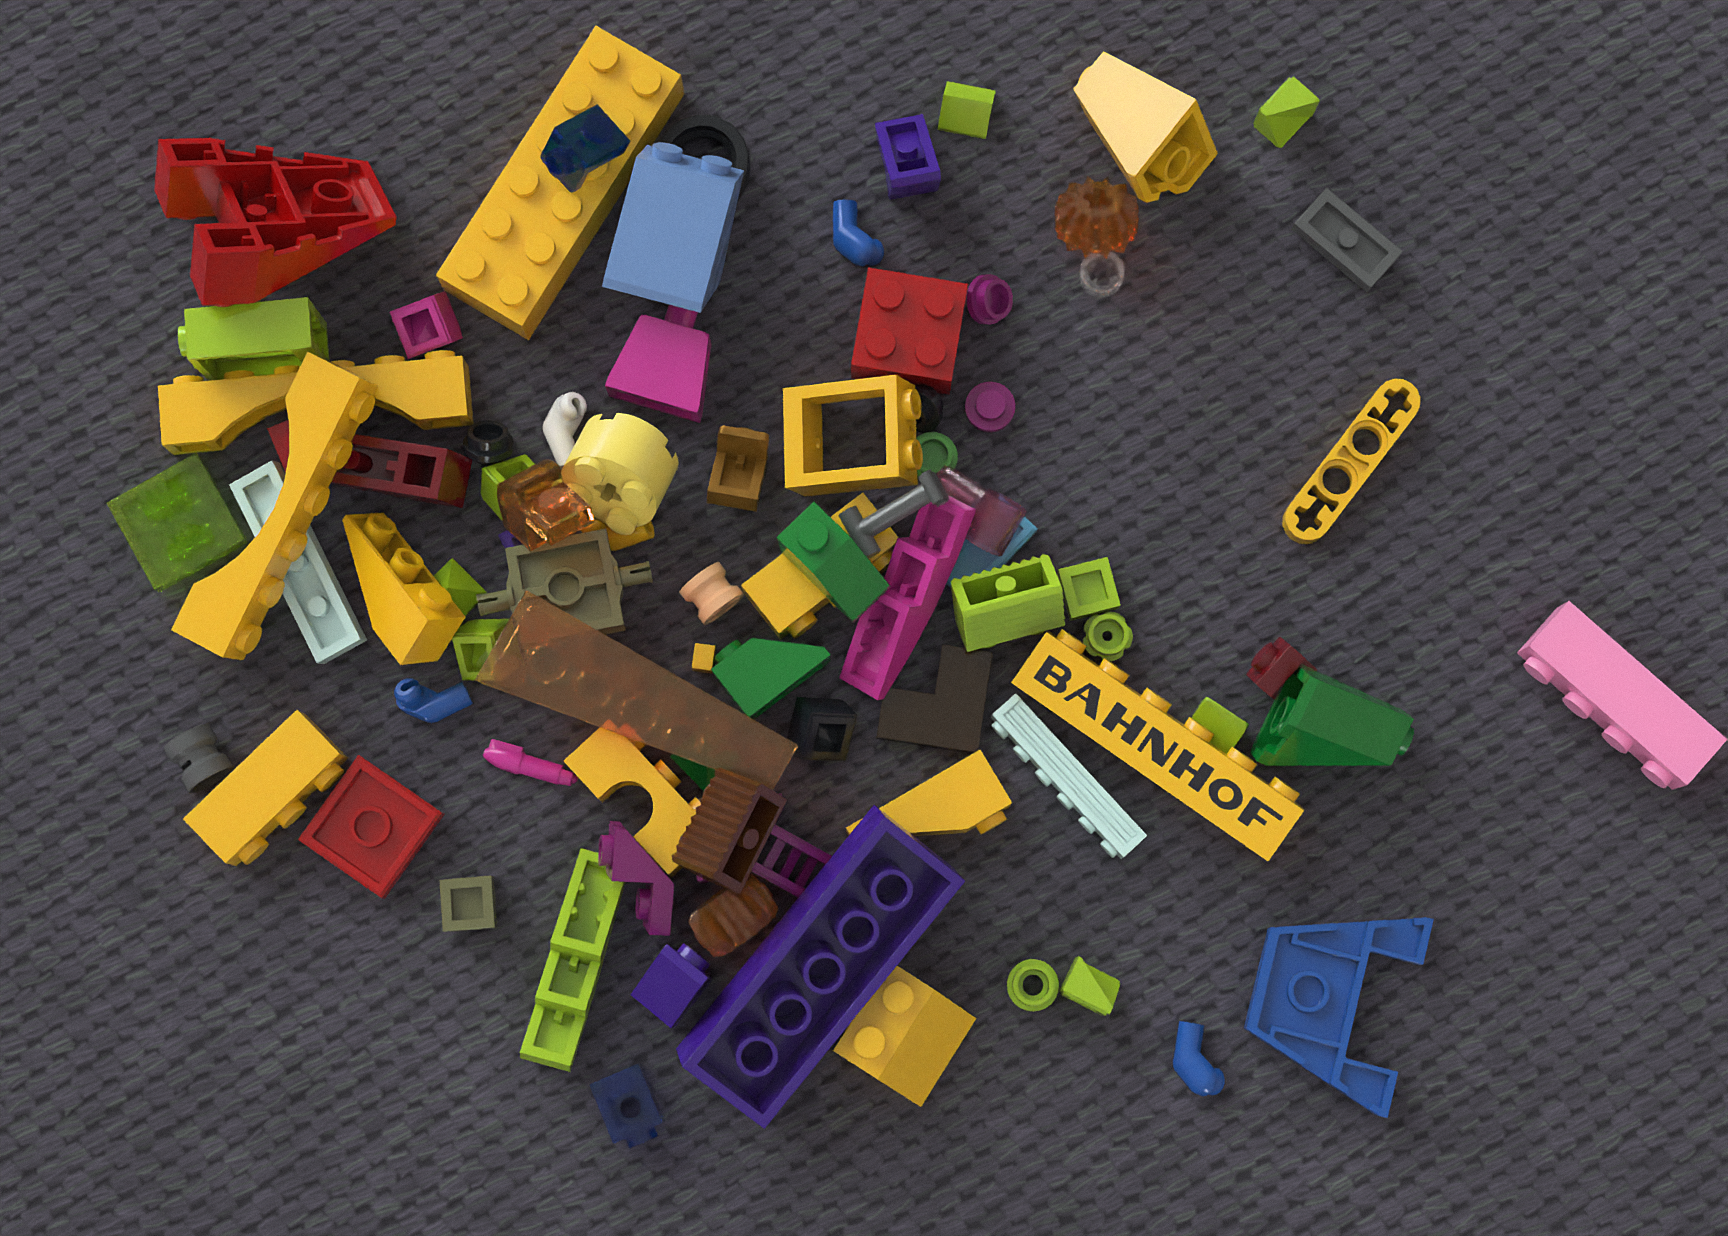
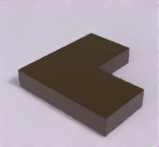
[876,644,993,754]

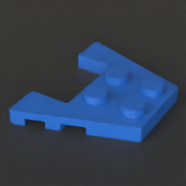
[1244,917,1434,1118]

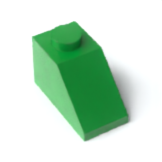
[776,502,890,623]
[711,638,831,723]

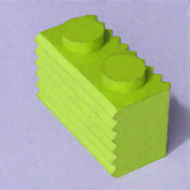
[951,554,1065,652]

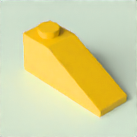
[846,749,1012,836]

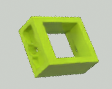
[178,297,329,381]

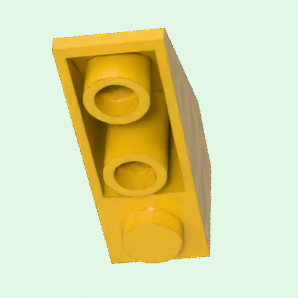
[342,513,465,665]

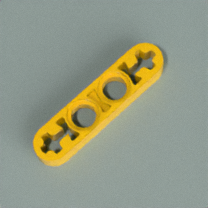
[1282,379,1420,544]

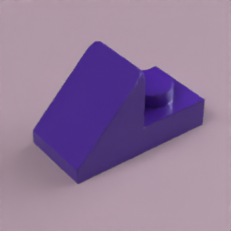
[875,114,941,200]

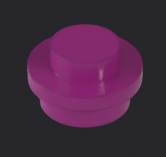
[967,274,1013,325]
[965,382,1015,432]

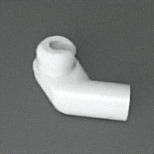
[543,392,587,469]

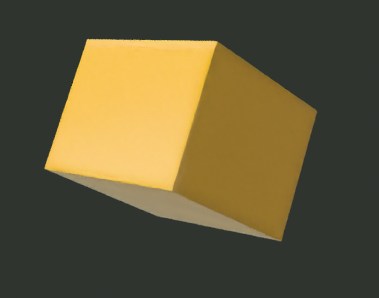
[692,643,716,674]

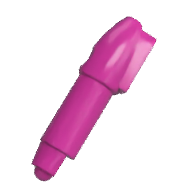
[483,739,578,786]

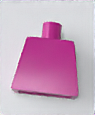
[605,305,711,423]

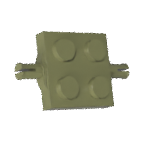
[476,529,653,650]

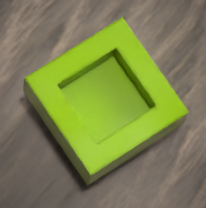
[1057,557,1121,621]

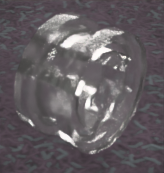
[1079,250,1125,299]

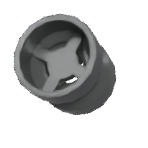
[164,723,235,794]

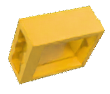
[783,375,923,496]

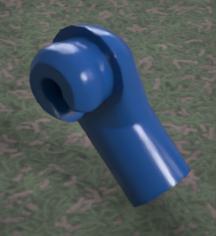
[833,200,884,267]
[394,678,474,723]
[1173,1021,1225,1096]

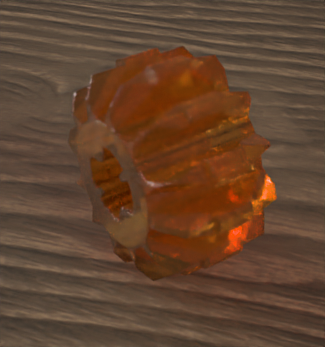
[1055,176,1139,259]
[688,873,779,957]

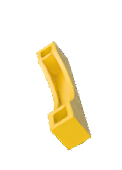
[158,350,474,455]
[171,352,378,660]

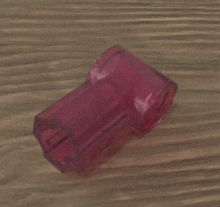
[936,465,1027,556]

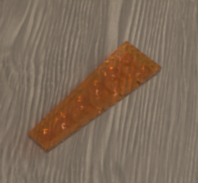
[475,590,798,790]

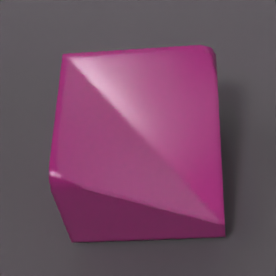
[390,291,463,359]

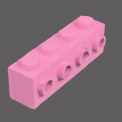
[1517,601,1728,790]

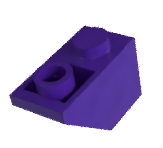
[631,943,713,1028]

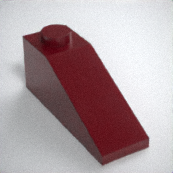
[331,434,472,509]

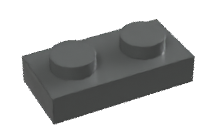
[1291,187,1403,293]

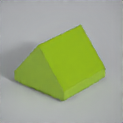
[938,81,995,139]

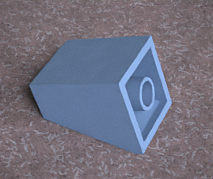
[602,142,744,313]

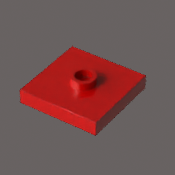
[298,755,445,899]

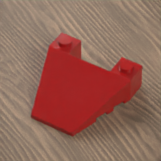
[154,138,397,307]

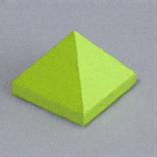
[434,558,487,616]

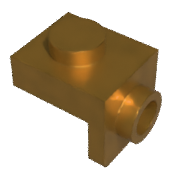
[707,425,769,512]

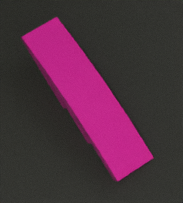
[839,495,976,700]

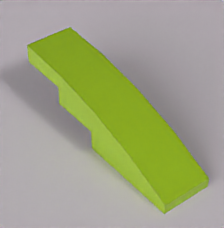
[520,848,626,1072]

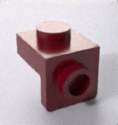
[1246,637,1317,700]

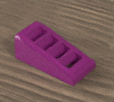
[751,824,832,898]

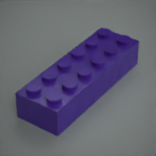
[676,805,965,1129]

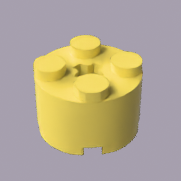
[560,413,679,535]

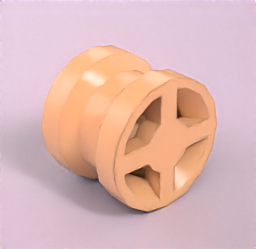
[679,562,744,625]

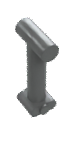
[838,469,950,559]

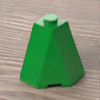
[1250,664,1414,766]

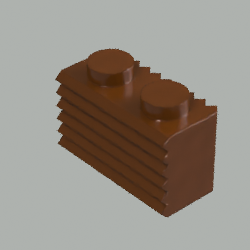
[672,768,787,895]

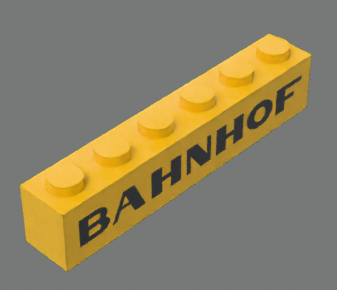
[1011,629,1304,861]

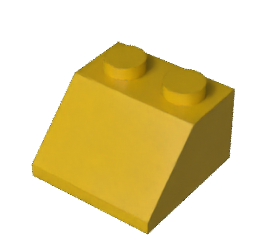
[833,966,976,1107]

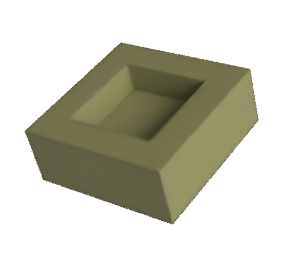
[439,875,497,933]

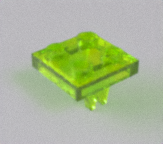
[107,453,249,593]

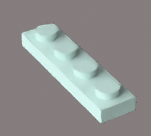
[229,460,367,664]

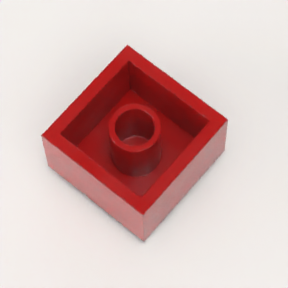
[851,267,968,395]

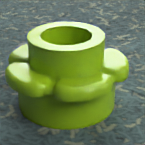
[1083,611,1133,661]

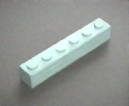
[991,693,1147,859]

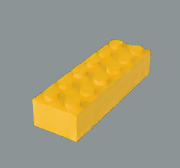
[436,26,685,340]

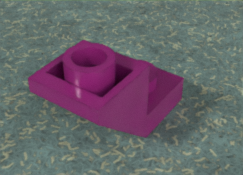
[598,821,674,936]

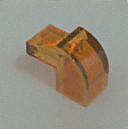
[497,459,594,552]

